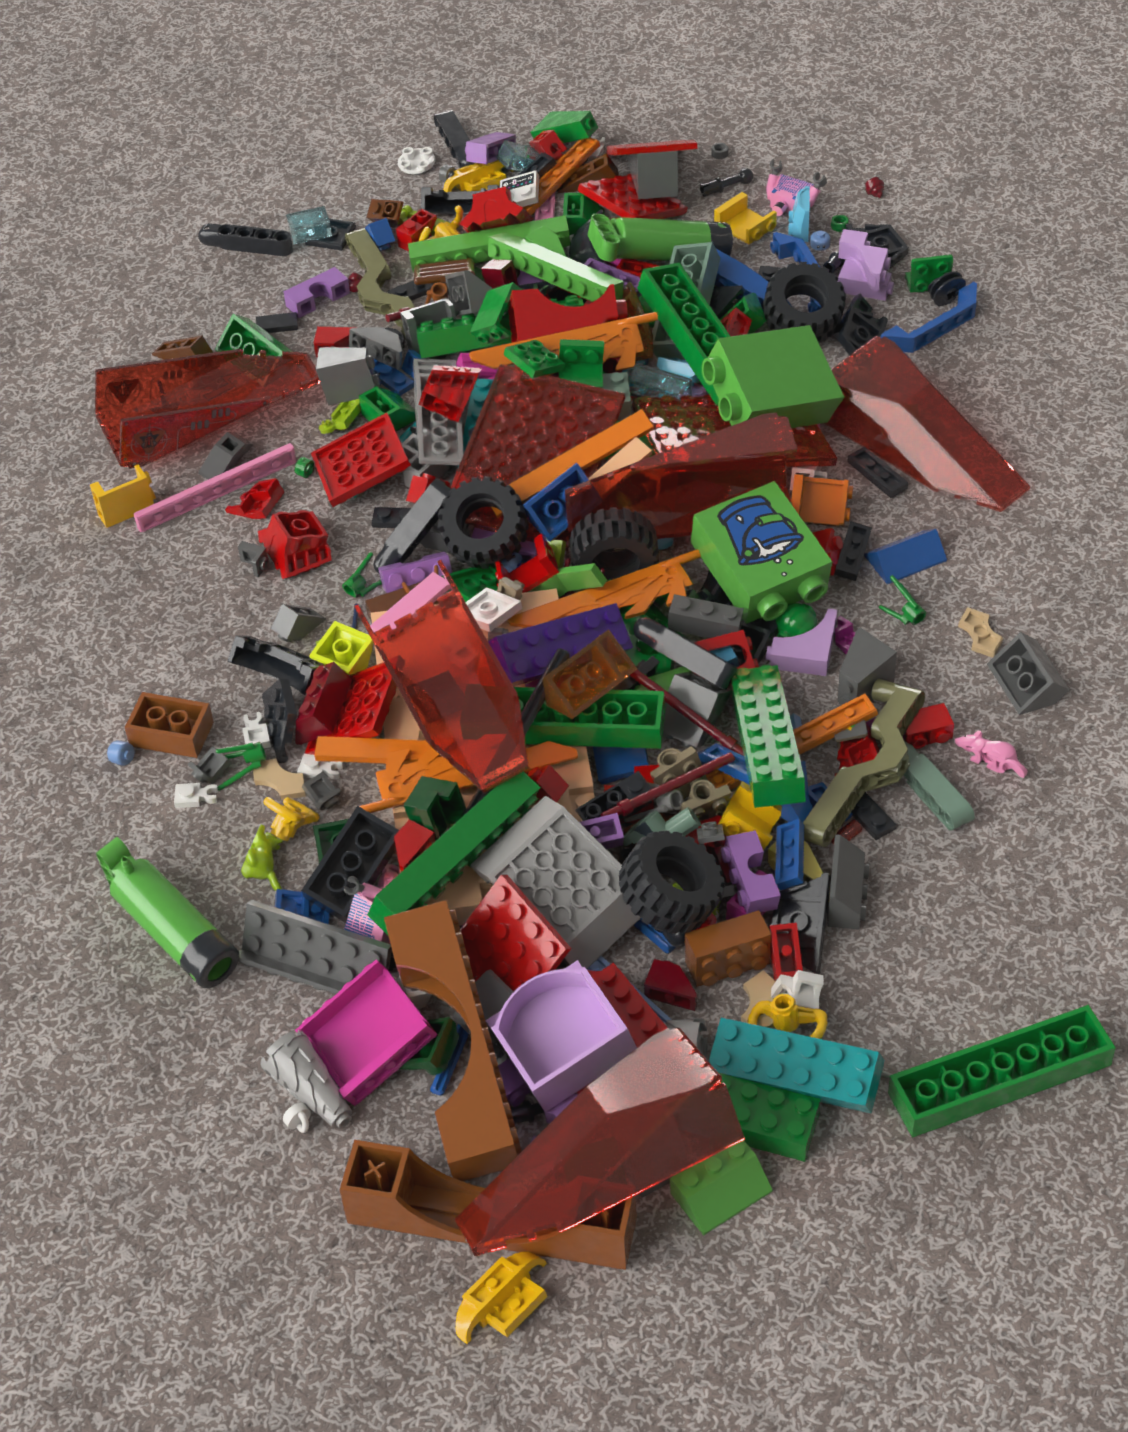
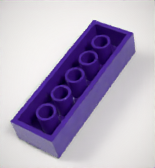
[484,603,633,687]

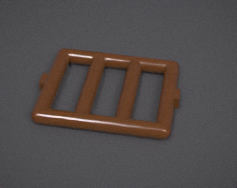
[414,258,475,285]

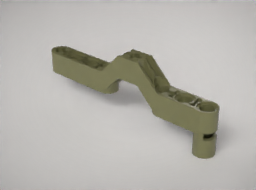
[345,228,415,339]
[803,679,925,847]

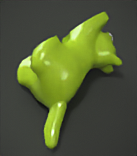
[241,824,283,891]

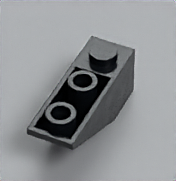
[575,771,652,821]

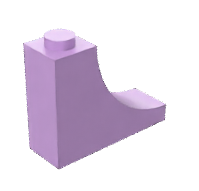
[838,260,894,301]
[766,609,837,676]

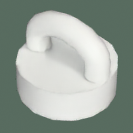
[283,1103,311,1133]

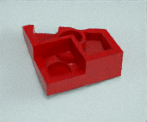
[225,478,285,519]
[835,723,879,776]

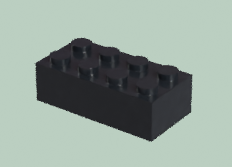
[301,806,399,923]

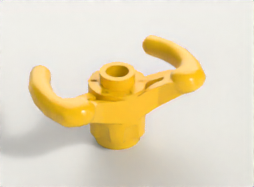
[419,205,463,241]
[263,797,320,841]
[747,994,828,1039]

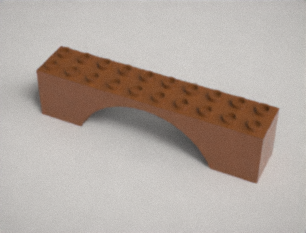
[384,900,523,1181]
[339,1139,637,1270]

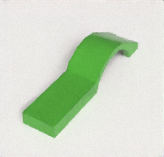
[528,563,607,598]

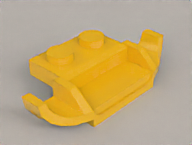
[443,159,516,192]
[456,1252,548,1344]

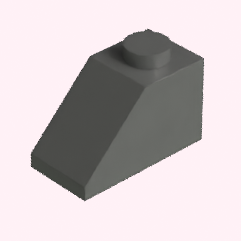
[271,604,326,642]

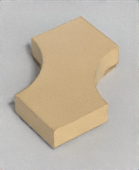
[958,607,1003,658]
[253,758,306,800]
[741,970,776,1028]

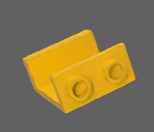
[714,192,777,245]
[90,464,156,528]
[719,781,782,851]

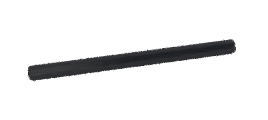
[464,648,570,815]

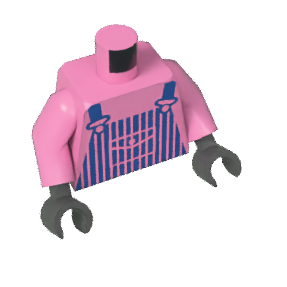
[766,159,827,216]
[344,876,390,944]

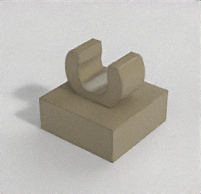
[497,577,525,600]

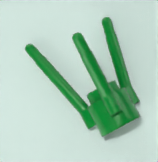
[342,552,382,598]
[879,575,927,625]
[216,742,266,790]

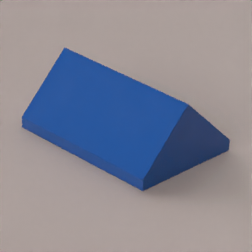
[523,463,602,542]
[864,529,947,584]

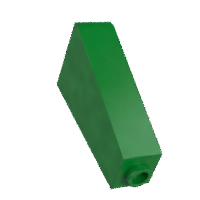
[530,111,599,143]

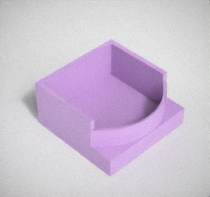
[486,960,638,1112]

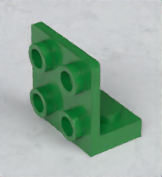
[905,254,953,293]
[559,339,604,390]

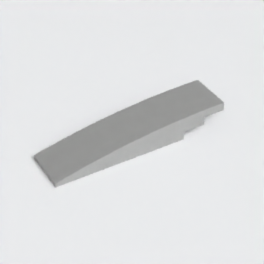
[413,359,464,465]

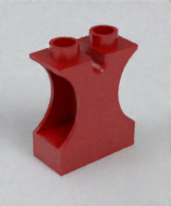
[508,284,628,380]

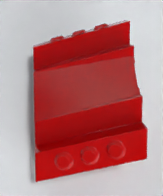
[459,186,534,233]
[418,365,482,423]
[258,510,332,579]

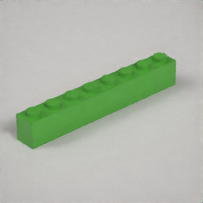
[408,215,570,273]
[488,232,624,302]

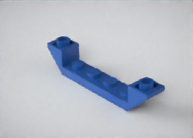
[770,232,822,312]
[880,282,977,353]
[698,743,813,823]

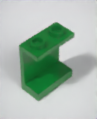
[470,282,522,344]

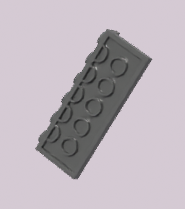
[239,900,392,994]

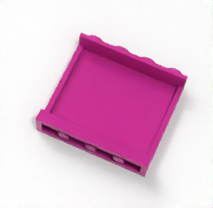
[295,959,438,1106]

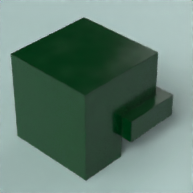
[404,776,467,841]

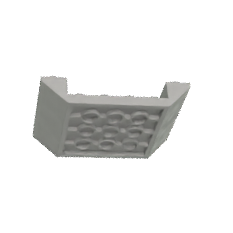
[470,796,641,969]

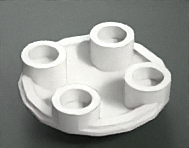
[398,147,435,174]

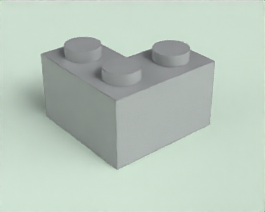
[402,433,449,488]

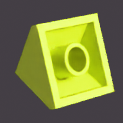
[309,621,375,675]

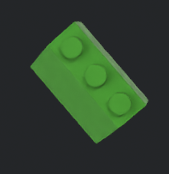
[670,1135,773,1236]

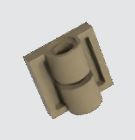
[650,746,707,800]
[679,780,732,821]

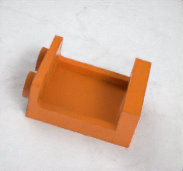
[791,474,853,526]

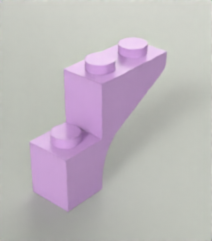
[838,229,891,291]

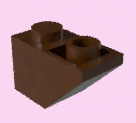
[366,199,404,228]

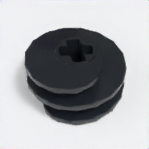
[928,271,966,307]

